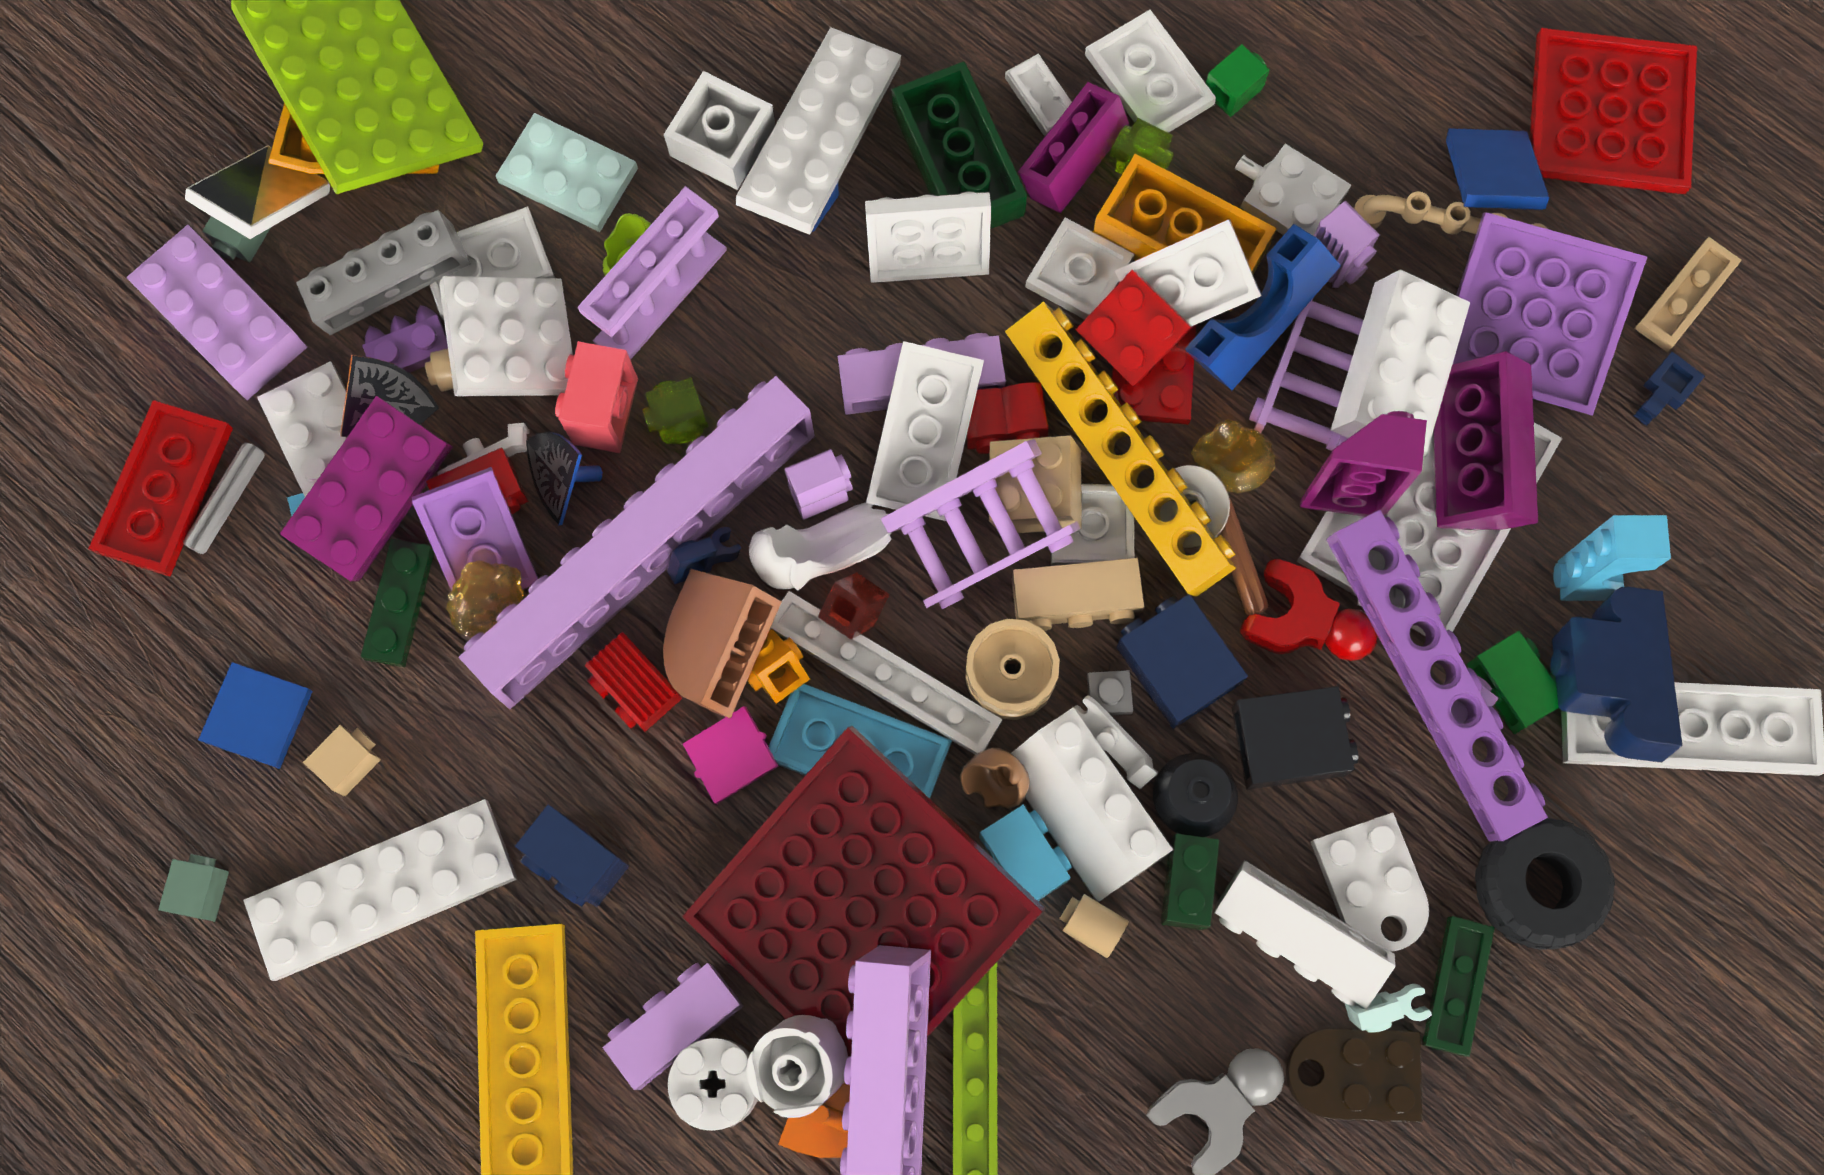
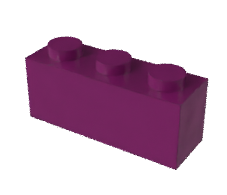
[1018,82,1129,213]

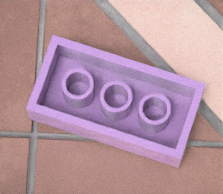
[126,225,307,400]

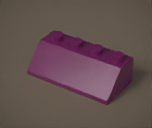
[1434,351,1538,530]
[1300,411,1427,517]

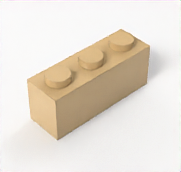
[1011,558,1144,631]

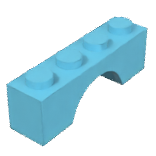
[1553,515,1671,601]

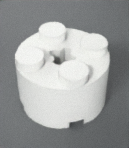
[747,1015,848,1118]
[668,1038,758,1131]

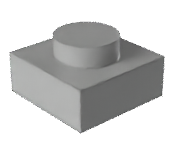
[1087,670,1133,716]

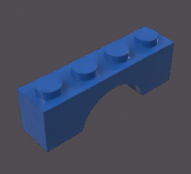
[1185,224,1341,390]

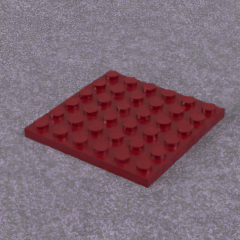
[682,726,1046,1057]

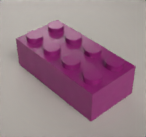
[280,396,453,581]

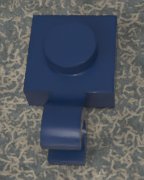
[1634,352,1705,426]
[667,527,741,585]

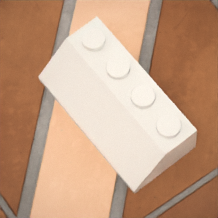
[1011,707,1173,902]

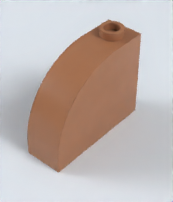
[663,569,782,718]

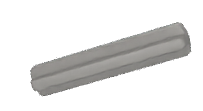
[183,442,264,554]

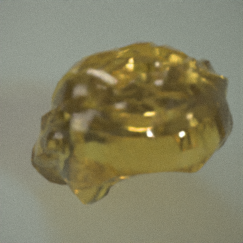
[1191,419,1275,493]
[446,560,523,638]

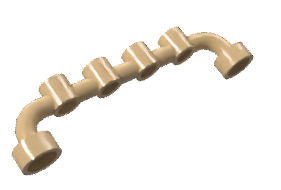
[1354,191,1548,234]

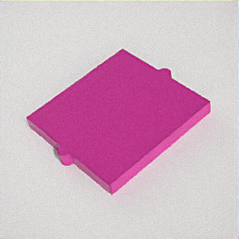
[683,706,779,804]

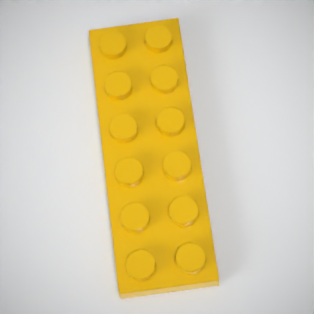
[475,924,573,1175]

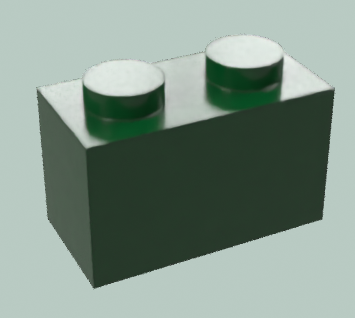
[1161,834,1219,930]

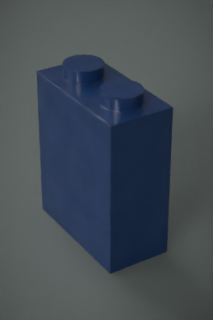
[1116,594,1248,729]

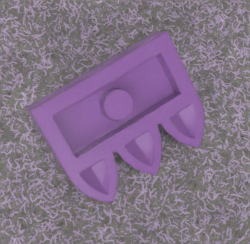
[362,305,448,373]

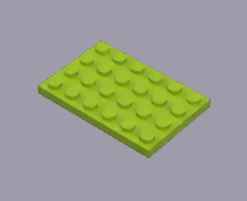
[231,0,483,194]

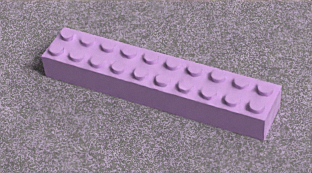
[458,376,815,709]

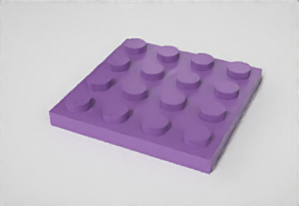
[1452,212,1647,416]

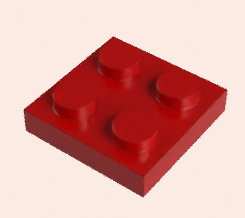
[1075,270,1192,386]

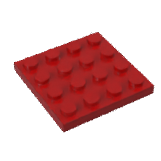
[1530,28,1697,195]

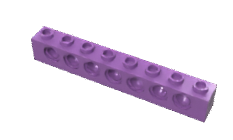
[1326,510,1548,842]

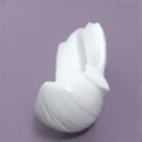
[749,502,892,591]

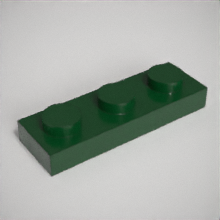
[361,538,434,668]
[1422,916,1495,1057]

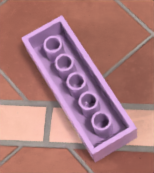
[840,945,931,1175]

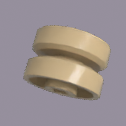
[965,619,1060,720]

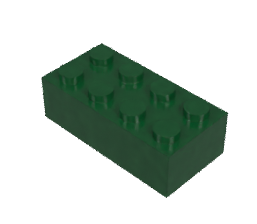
[892,61,1027,229]

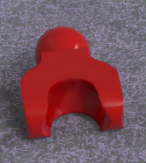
[1240,559,1378,661]

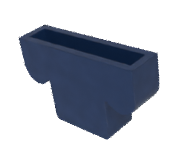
[1550,587,1683,763]

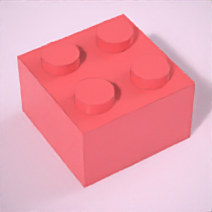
[555,341,638,453]

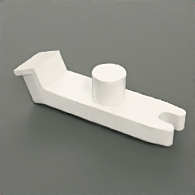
[437,423,529,475]
[1074,695,1158,789]

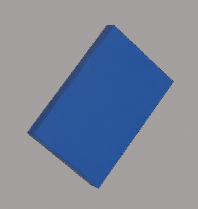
[1446,128,1549,210]

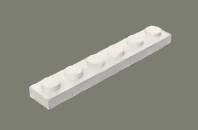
[770,591,1002,755]

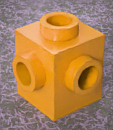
[747,629,810,704]

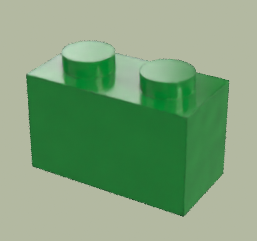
[1466,631,1559,734]

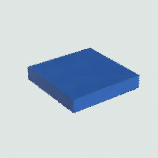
[198,662,313,769]

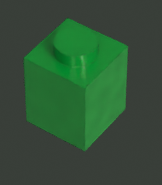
[1206,44,1270,118]

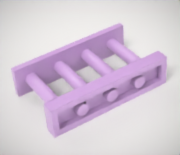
[578,186,727,360]
[1249,299,1363,451]
[881,439,1081,609]

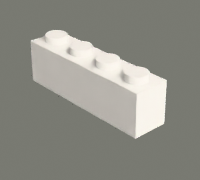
[1214,860,1396,1009]

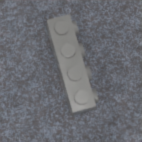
[296,210,470,335]

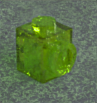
[1110,118,1174,174]
[642,377,708,444]

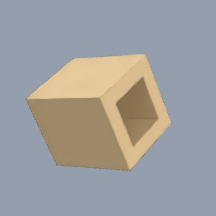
[303,725,381,796]

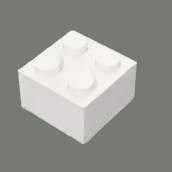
[664,71,775,190]

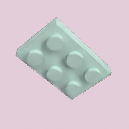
[495,113,638,232]

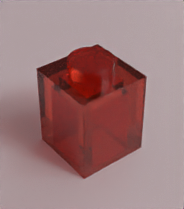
[818,572,890,639]

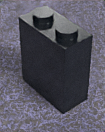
[1232,686,1358,790]

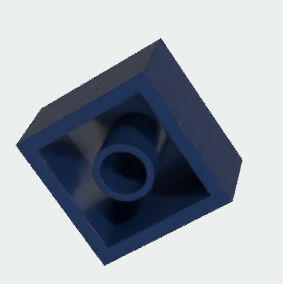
[515,804,629,907]

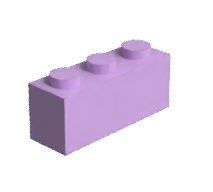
[602,963,743,1090]

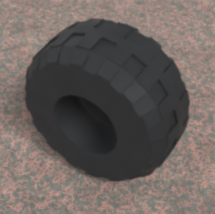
[1475,817,1615,950]

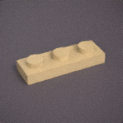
[1634,236,1742,352]

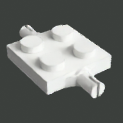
[1235,144,1351,236]

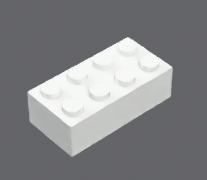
[1331,269,1470,453]

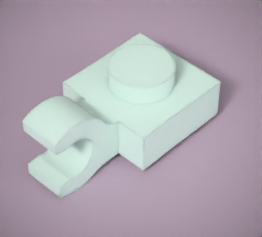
[1345,984,1432,1032]

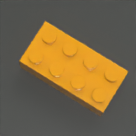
[1093,154,1277,311]

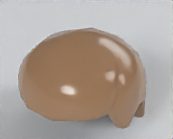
[960,748,1030,809]

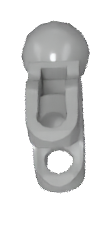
[1146,1048,1284,1175]

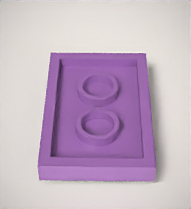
[412,467,539,613]

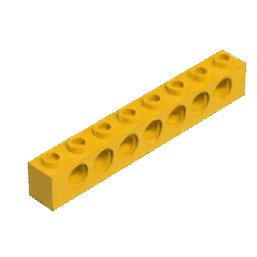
[1005,302,1236,597]

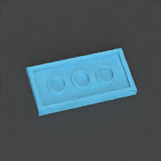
[769,684,952,799]

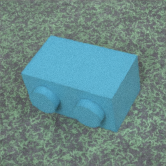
[979,804,1072,901]

